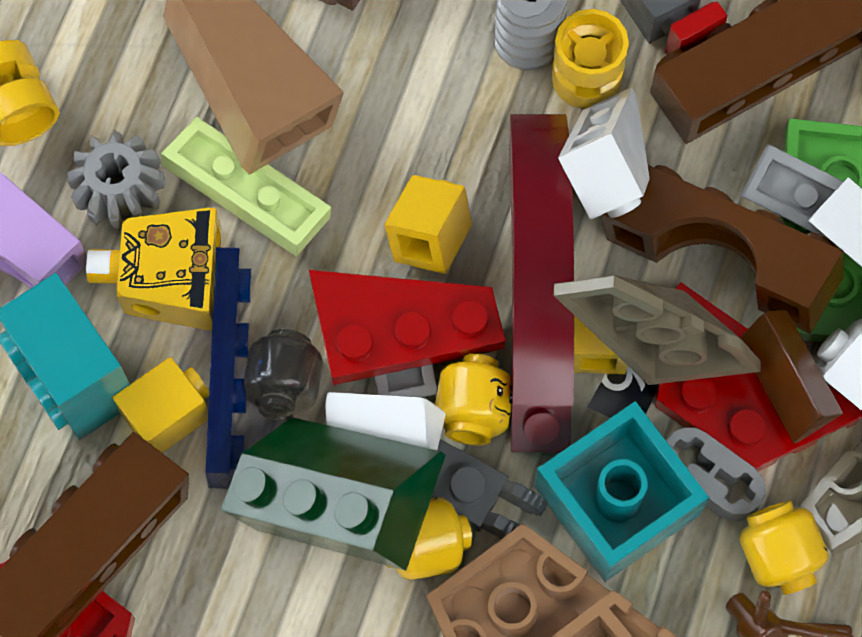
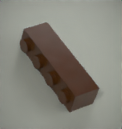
[650,0,862,144]
[0,431,189,637]

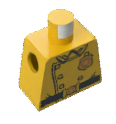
[86,208,222,331]

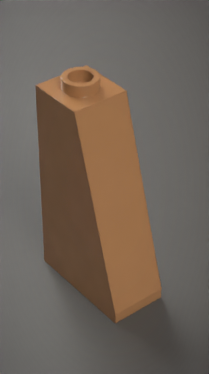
[163,0,344,175]

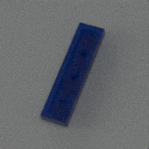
[205,247,252,489]

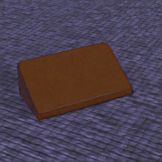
[740,310,843,443]

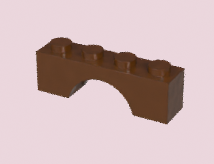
[601,165,844,334]

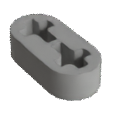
[667,427,765,521]

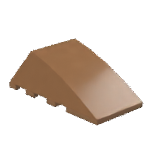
[426,523,677,637]

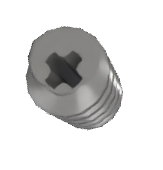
[495,0,568,71]

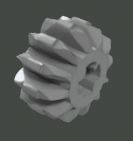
[67,129,166,230]

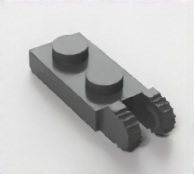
[431,439,548,539]

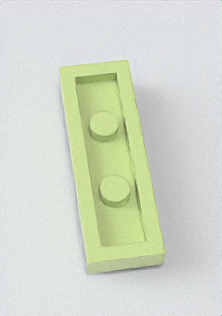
[161,116,331,257]

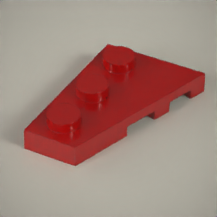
[309,270,506,385]

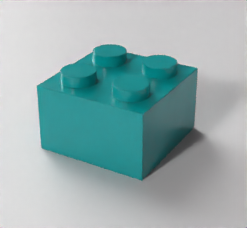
[0,273,130,440]
[534,401,709,582]

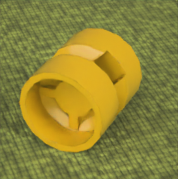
[551,9,629,109]
[0,40,60,146]

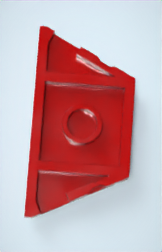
[655,282,862,472]

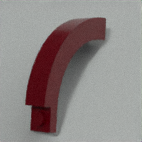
[509,114,574,453]

